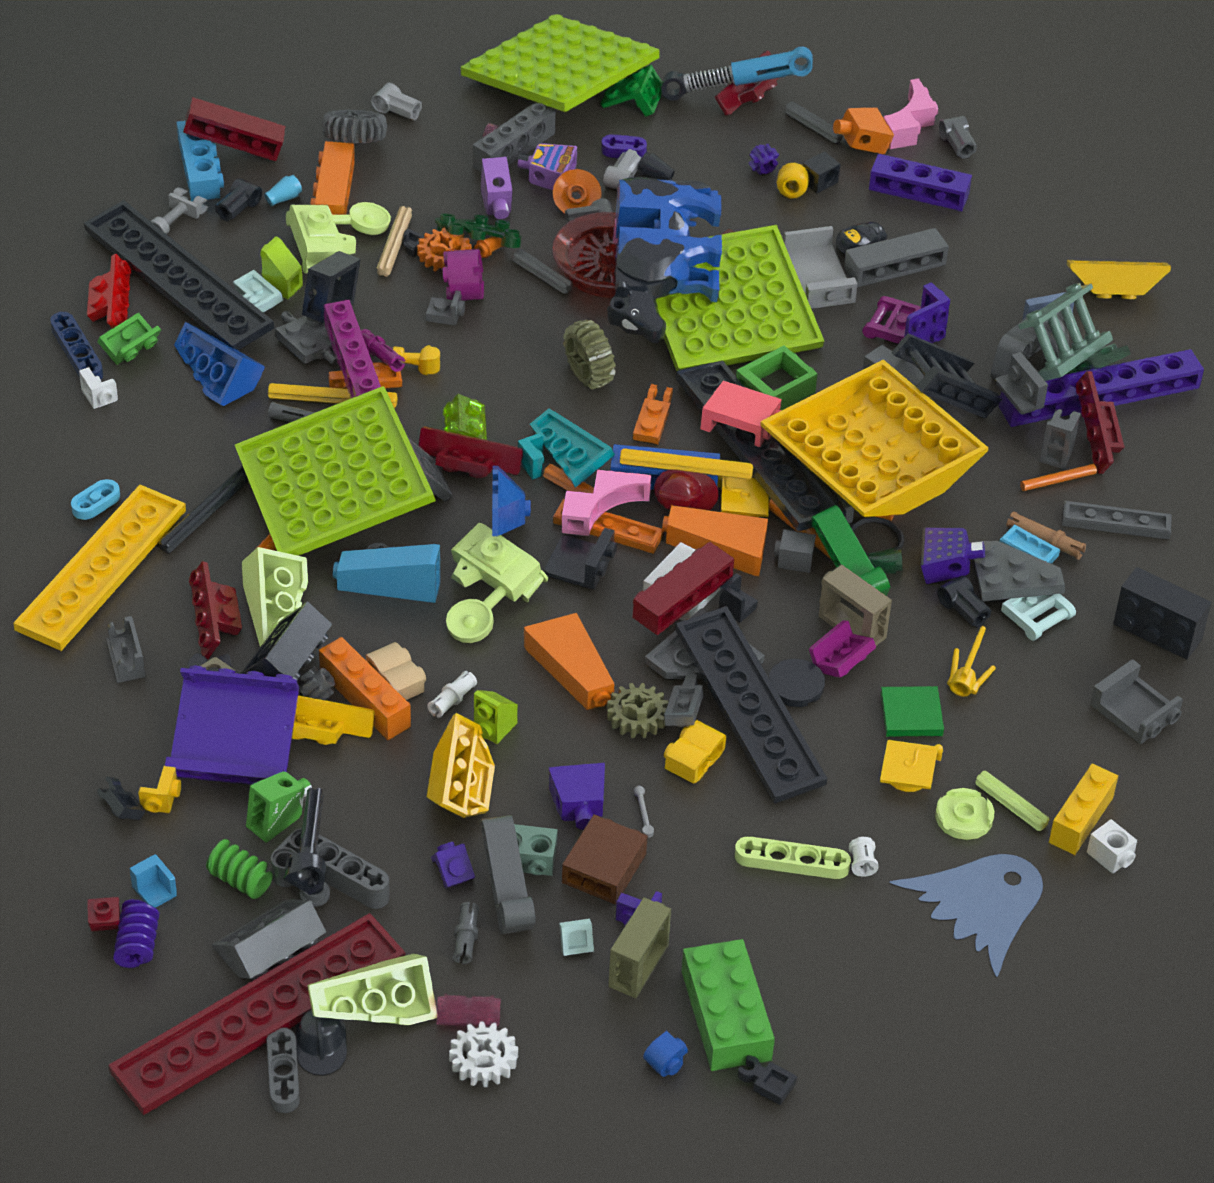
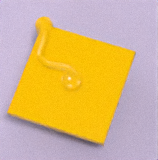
[717,476,769,517]
[880,740,943,792]

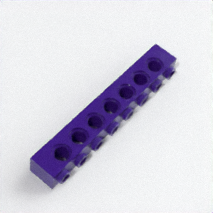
[999,349,1204,427]

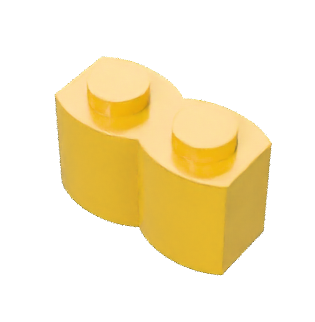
[664,720,726,784]

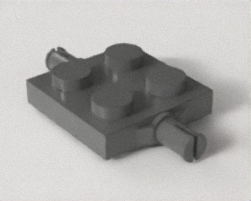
[275,311,339,367]

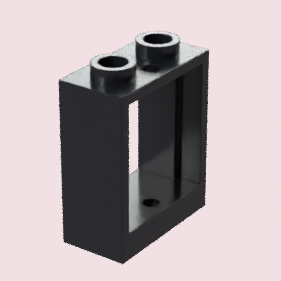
[302,251,361,323]

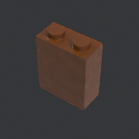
[562,815,648,905]

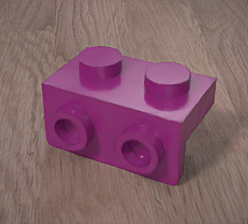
[809,620,876,678]

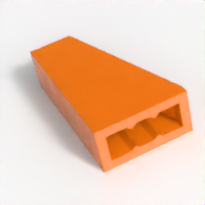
[662,505,768,576]
[524,613,614,710]

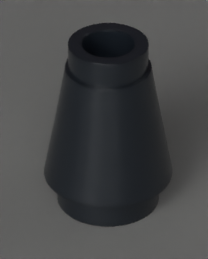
[638,152,675,181]

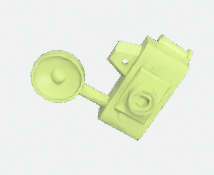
[286,202,391,274]
[446,523,548,643]

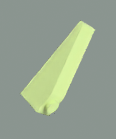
[242,547,308,646]
[307,954,438,1025]

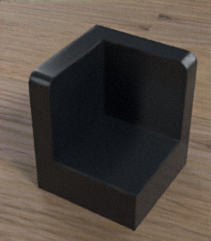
[718,573,758,623]

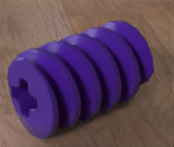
[113,899,160,968]

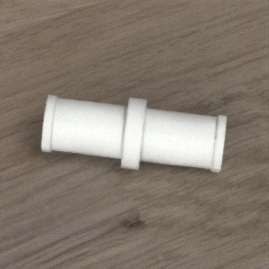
[427,671,477,718]

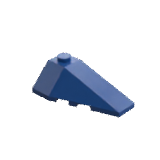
[174,322,265,406]
[492,466,531,536]

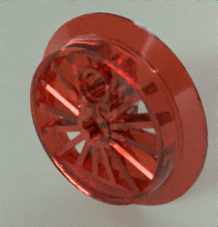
[553,212,617,298]

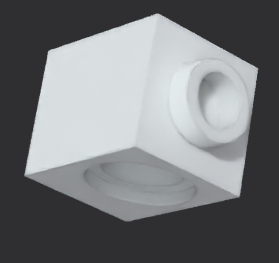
[1087,819,1137,874]

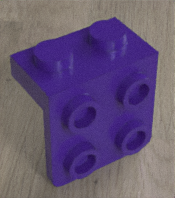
[904,282,950,343]

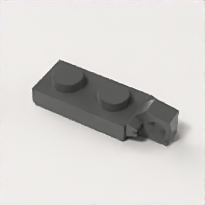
[664,674,703,727]

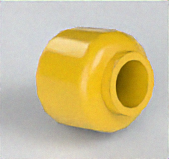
[777,163,809,199]

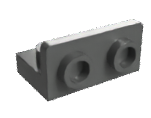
[995,352,1048,414]

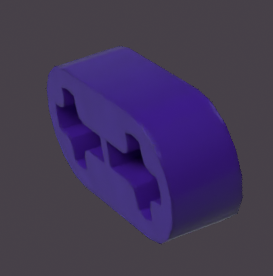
[601,135,647,158]

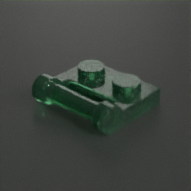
[1066,343,1131,374]

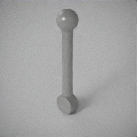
[633,786,654,838]

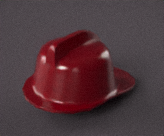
[654,469,719,511]

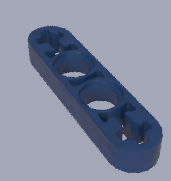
[50,312,103,380]

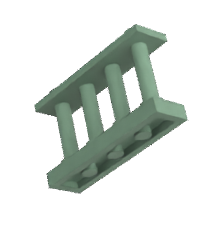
[1018,283,1113,381]

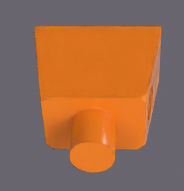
[833,108,894,154]

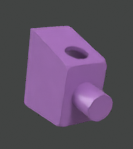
[481,157,512,219]

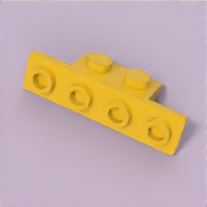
[292,696,375,745]

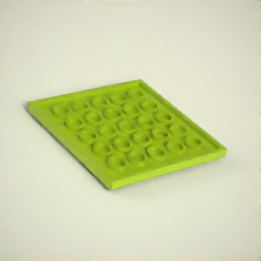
[461,15,660,112]
[656,225,824,371]
[235,386,436,556]

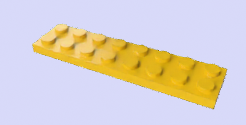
[13,485,186,651]

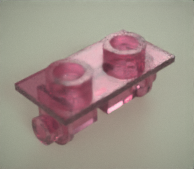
[437,993,501,1027]

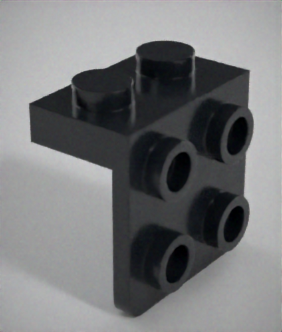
[545,527,618,590]

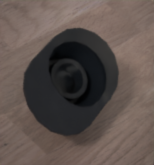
[296,1009,347,1076]

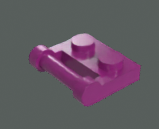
[862,296,921,344]

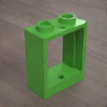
[736,346,818,410]

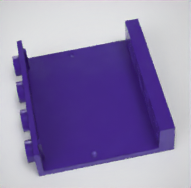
[165,665,299,785]

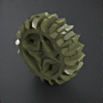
[563,319,616,389]

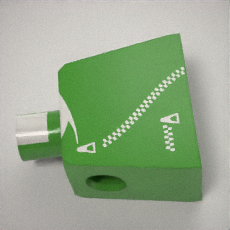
[246,772,312,843]

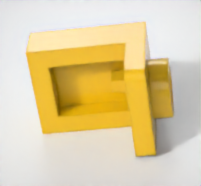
[138,766,181,813]

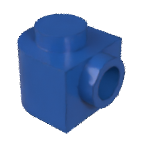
[643,1031,688,1077]

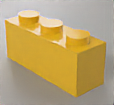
[1049,763,1118,855]

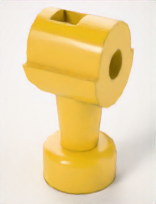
[393,345,440,375]

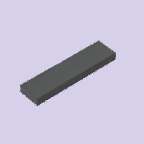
[1062,501,1172,539]

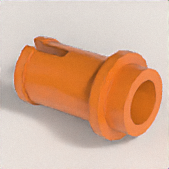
[474,236,504,258]

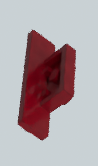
[715,50,779,116]
[1076,371,1124,474]
[418,426,523,478]
[189,561,242,659]

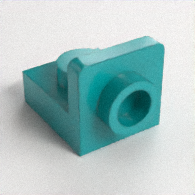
[518,433,544,480]

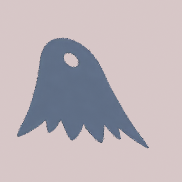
[890,854,1043,977]

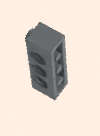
[473,102,555,173]

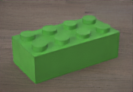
[682,939,775,1071]

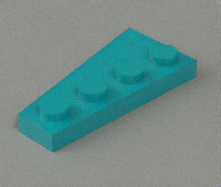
[530,408,615,488]

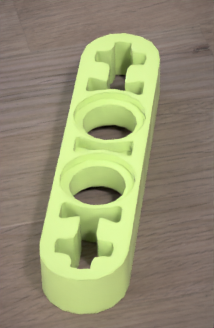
[735,837,851,879]

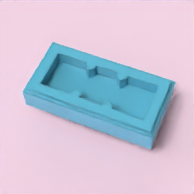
[1000,524,1060,564]

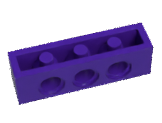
[869,154,972,211]

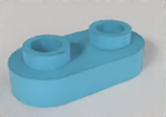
[71,479,120,520]

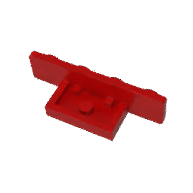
[87,254,131,329]

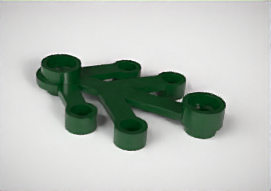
[435,213,522,248]

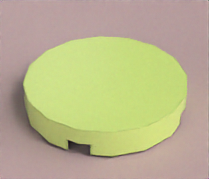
[935,788,995,840]

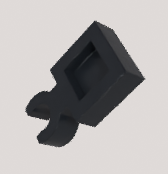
[737,1055,797,1105]

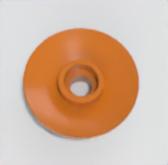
[553,169,601,214]

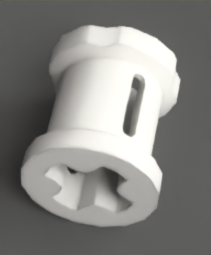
[849,837,879,877]

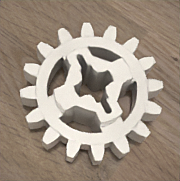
[449,1022,518,1087]

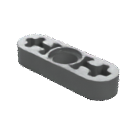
[267,1028,299,1113]

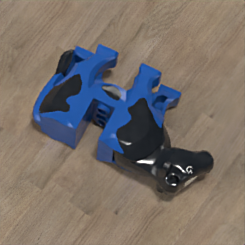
[607,177,722,343]

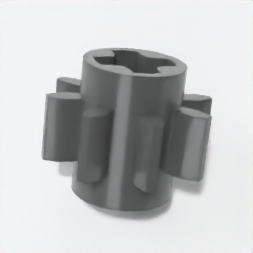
[299,666,335,700]

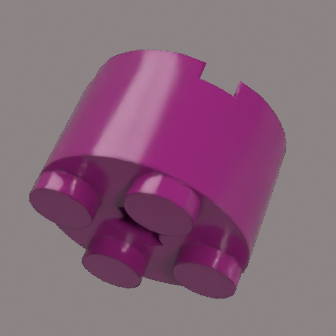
[443,249,484,301]

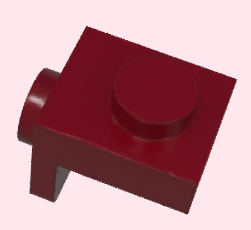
[88,897,121,931]

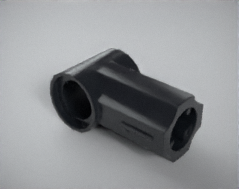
[215,178,263,222]
[937,576,991,628]

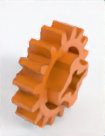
[417,228,472,271]

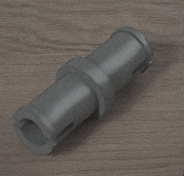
[453,902,480,964]

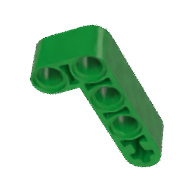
[811,505,890,596]

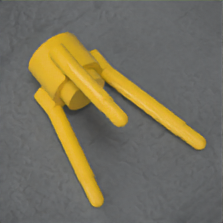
[947,626,996,697]

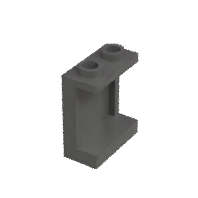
[1090,659,1183,744]

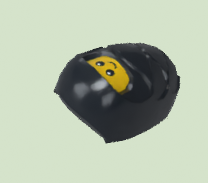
[836,222,887,255]

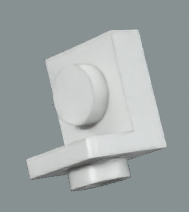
[79,367,118,409]

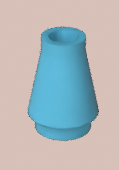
[264,175,302,206]

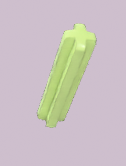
[975,771,1049,831]

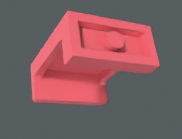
[700,381,782,447]

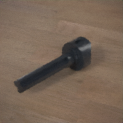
[284,788,327,895]

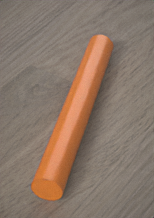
[1020,464,1097,492]

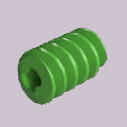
[206,839,273,899]

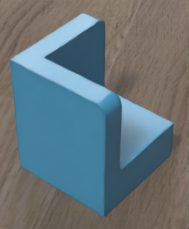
[130,854,177,908]

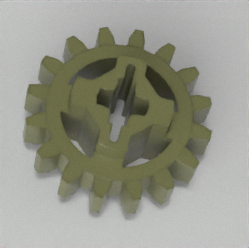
[607,683,669,738]

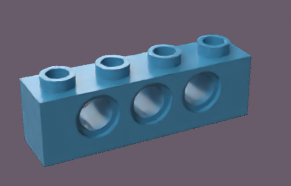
[177,121,224,201]

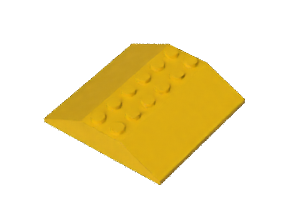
[760,360,988,517]

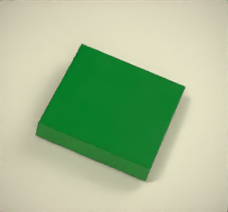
[880,686,944,737]

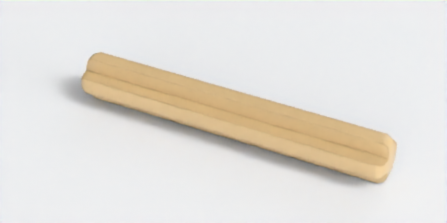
[377,206,412,277]

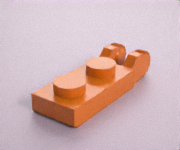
[633,384,673,445]

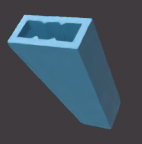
[333,544,440,603]

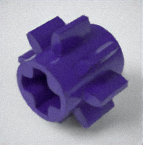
[748,144,779,175]

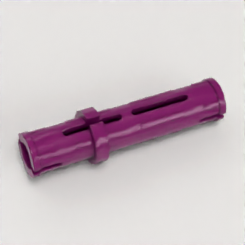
[361,329,405,372]

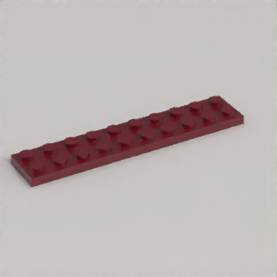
[108,913,406,1115]

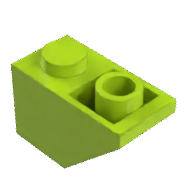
[260,236,303,299]
[474,690,518,744]

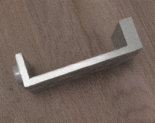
[784,226,857,309]

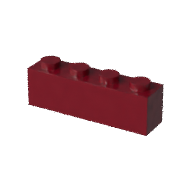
[183,97,286,161]
[633,542,734,635]

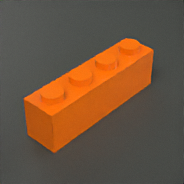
[311,142,355,215]
[319,637,411,740]

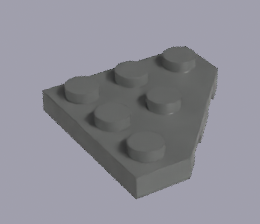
[972,541,1065,601]
[645,608,765,679]

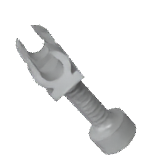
[151,187,208,234]

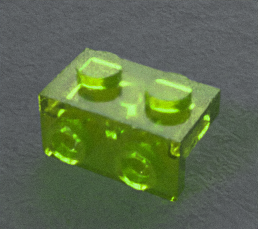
[443,394,487,440]

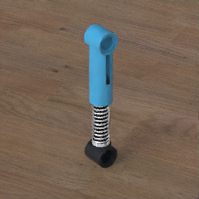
[662,47,813,101]

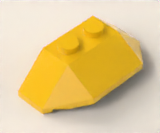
[1067,260,1171,299]
[427,713,495,818]

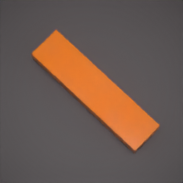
[553,499,664,554]

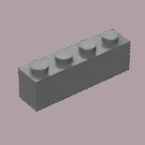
[844,228,949,287]

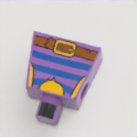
[518,143,577,190]

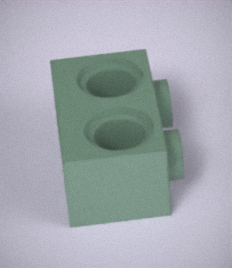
[514,824,558,876]

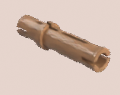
[1006,512,1086,560]

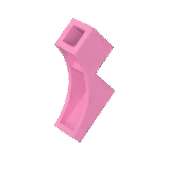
[884,79,938,149]
[562,470,651,536]

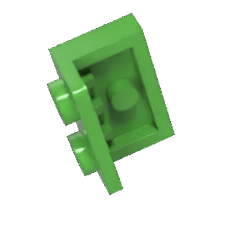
[97,313,161,365]

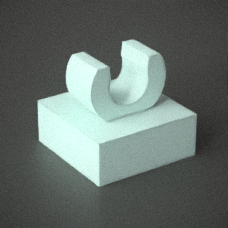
[559,919,594,956]

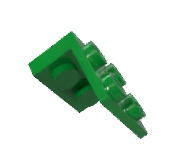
[601,65,662,117]

